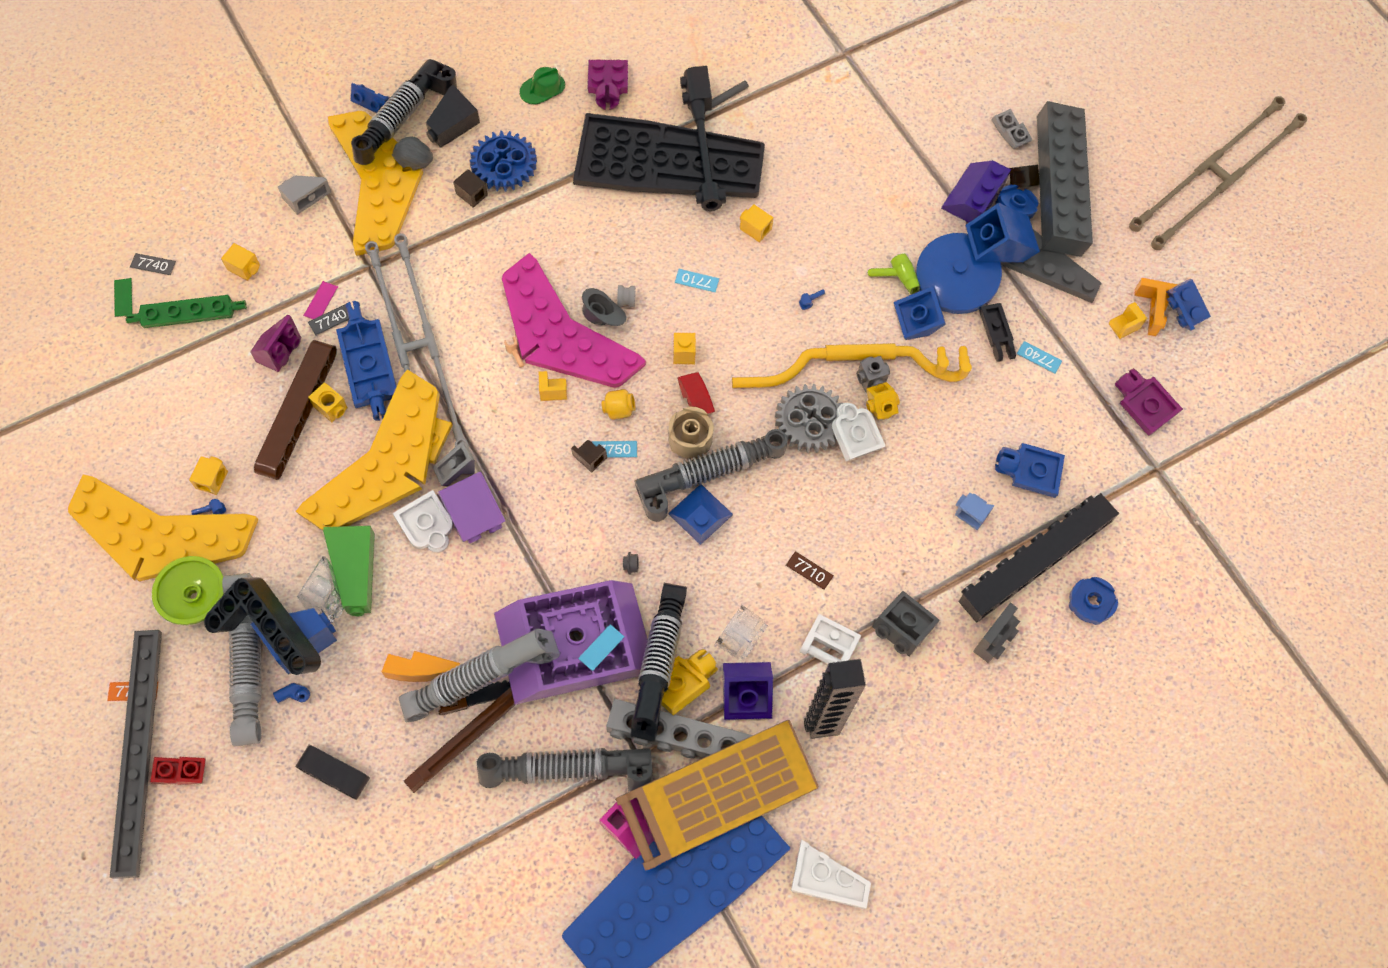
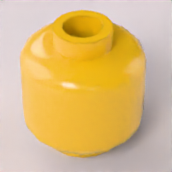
[601,389,636,420]

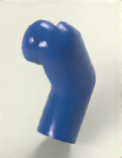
[273,683,310,703]

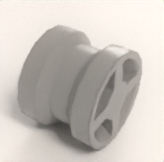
[617,285,635,307]

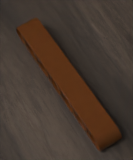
[254,340,337,480]

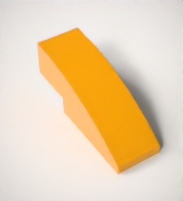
[381,651,460,682]

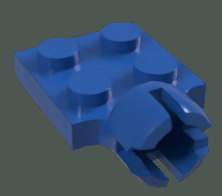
[995,443,1065,498]

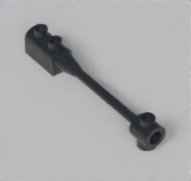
[680,65,726,211]

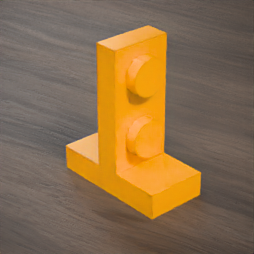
[1134,278,1178,336]

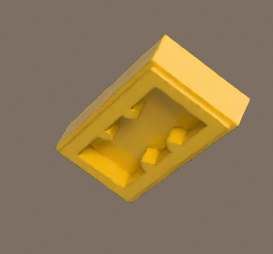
[429,418,452,464]

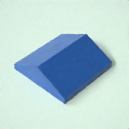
[893,286,946,340]

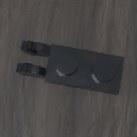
[979,303,1016,362]

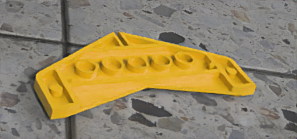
[328,111,423,256]
[295,369,440,531]
[68,474,259,582]

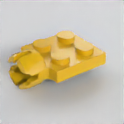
[661,649,718,716]

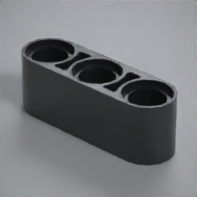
[295,745,370,800]

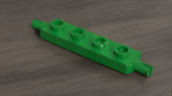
[125,295,247,328]

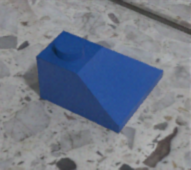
[669,484,733,545]

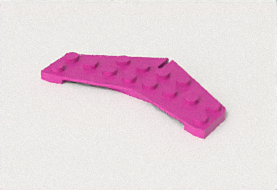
[502,253,646,388]

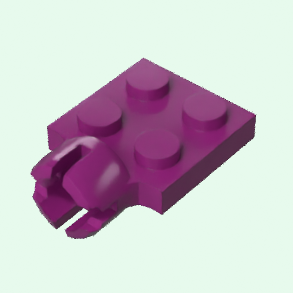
[588,59,628,110]
[1115,368,1183,436]

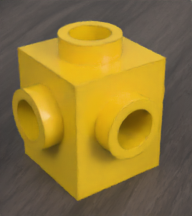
[866,382,900,420]

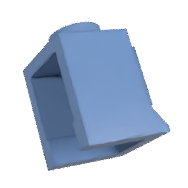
[955,493,994,530]

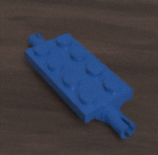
[336,301,397,421]

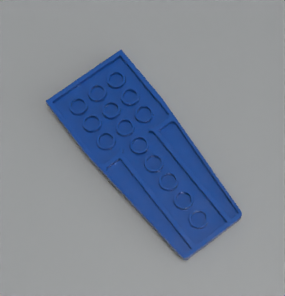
[562,815,791,968]

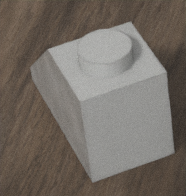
[278,175,331,215]

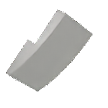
[991,109,1032,149]

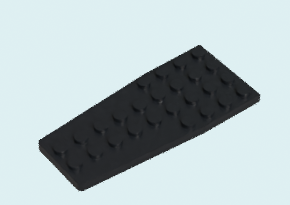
[573,113,765,198]

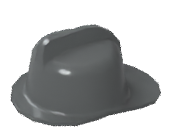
[582,288,627,326]

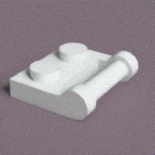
[800,614,861,664]

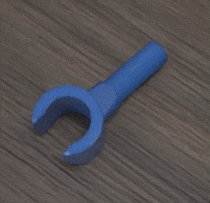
[799,289,825,310]
[191,499,226,515]

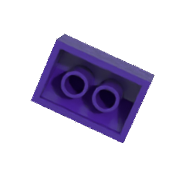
[941,160,1011,223]

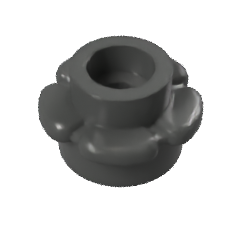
[623,552,639,575]

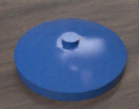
[916,233,1002,314]

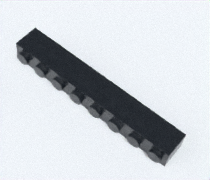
[958,493,1119,623]

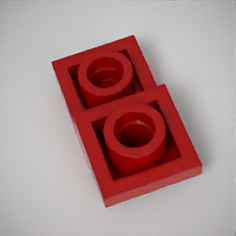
[677,372,715,414]
[150,757,206,785]

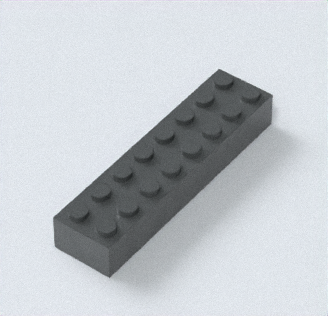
[1037,101,1093,257]

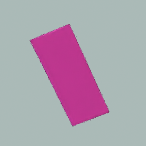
[303,281,338,319]

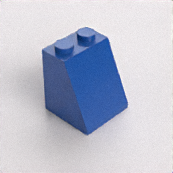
[965,203,1040,262]
[251,608,337,674]

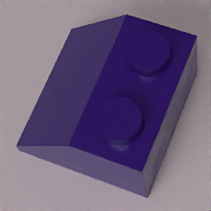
[723,662,773,720]

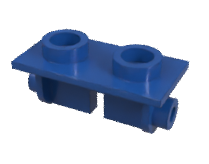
[350,83,390,113]

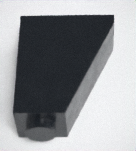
[426,84,480,148]

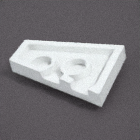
[791,840,871,909]

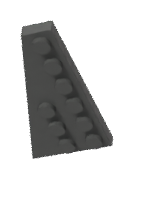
[1000,230,1101,303]

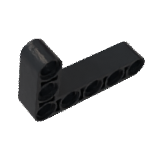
[204,577,321,675]

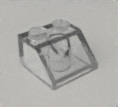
[297,556,344,623]

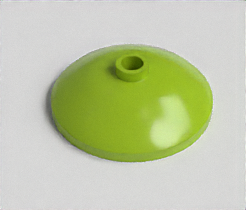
[152,556,224,625]

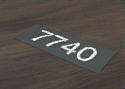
[130,253,176,275]
[308,303,349,335]

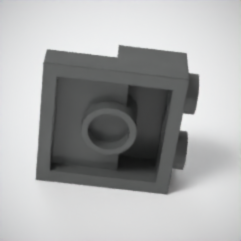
[872,591,940,657]
[973,602,1020,663]

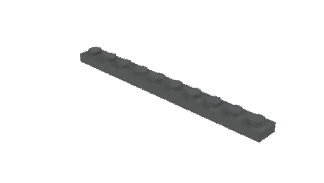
[110,630,162,879]

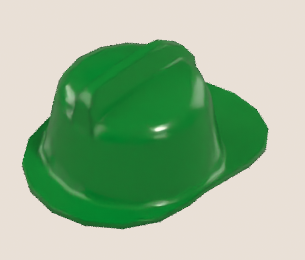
[519,67,565,104]

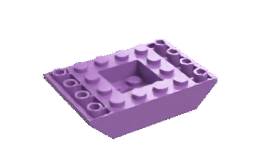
[494,580,649,705]

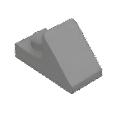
[433,441,475,486]

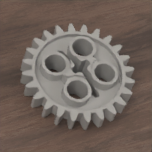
[775,384,843,453]

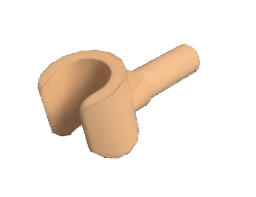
[504,337,524,368]

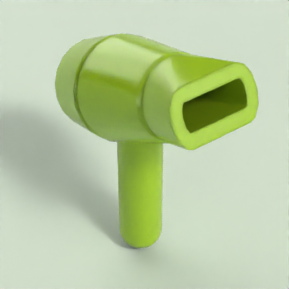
[867,253,920,294]

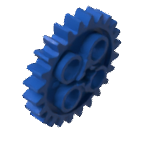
[470,131,537,192]

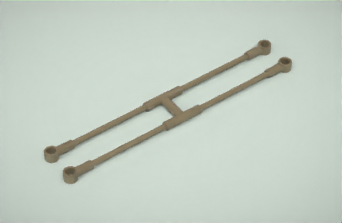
[1129,96,1307,250]

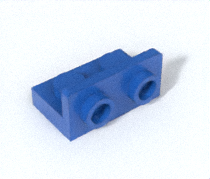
[1167,279,1211,331]

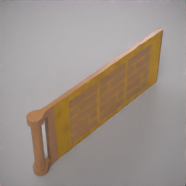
[615,720,819,871]

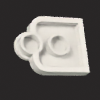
[832,403,886,461]
[393,490,453,553]

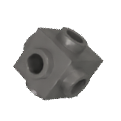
[856,356,890,393]

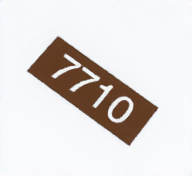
[786,551,834,590]

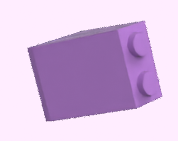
[436,471,505,544]

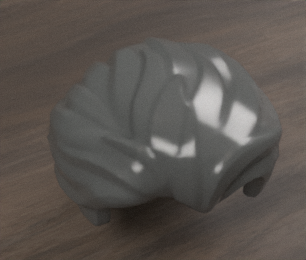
[392,136,433,171]

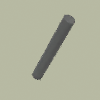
[705,80,749,112]

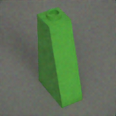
[323,526,375,616]

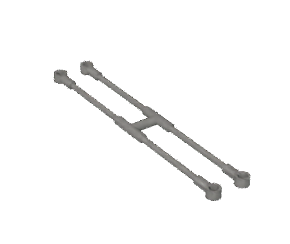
[365,233,469,460]

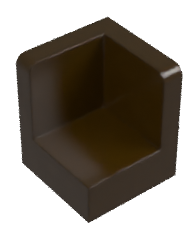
[1009,164,1039,188]
[453,170,488,208]
[571,440,608,473]

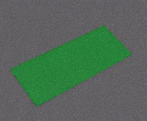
[114,278,132,317]

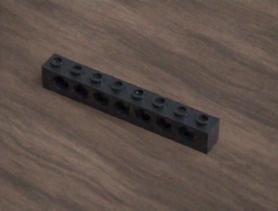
[804,659,866,739]

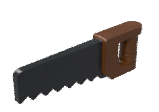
[438,680,511,715]

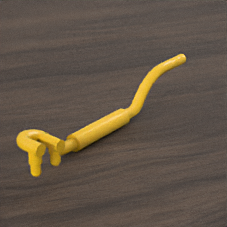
[732,343,972,388]

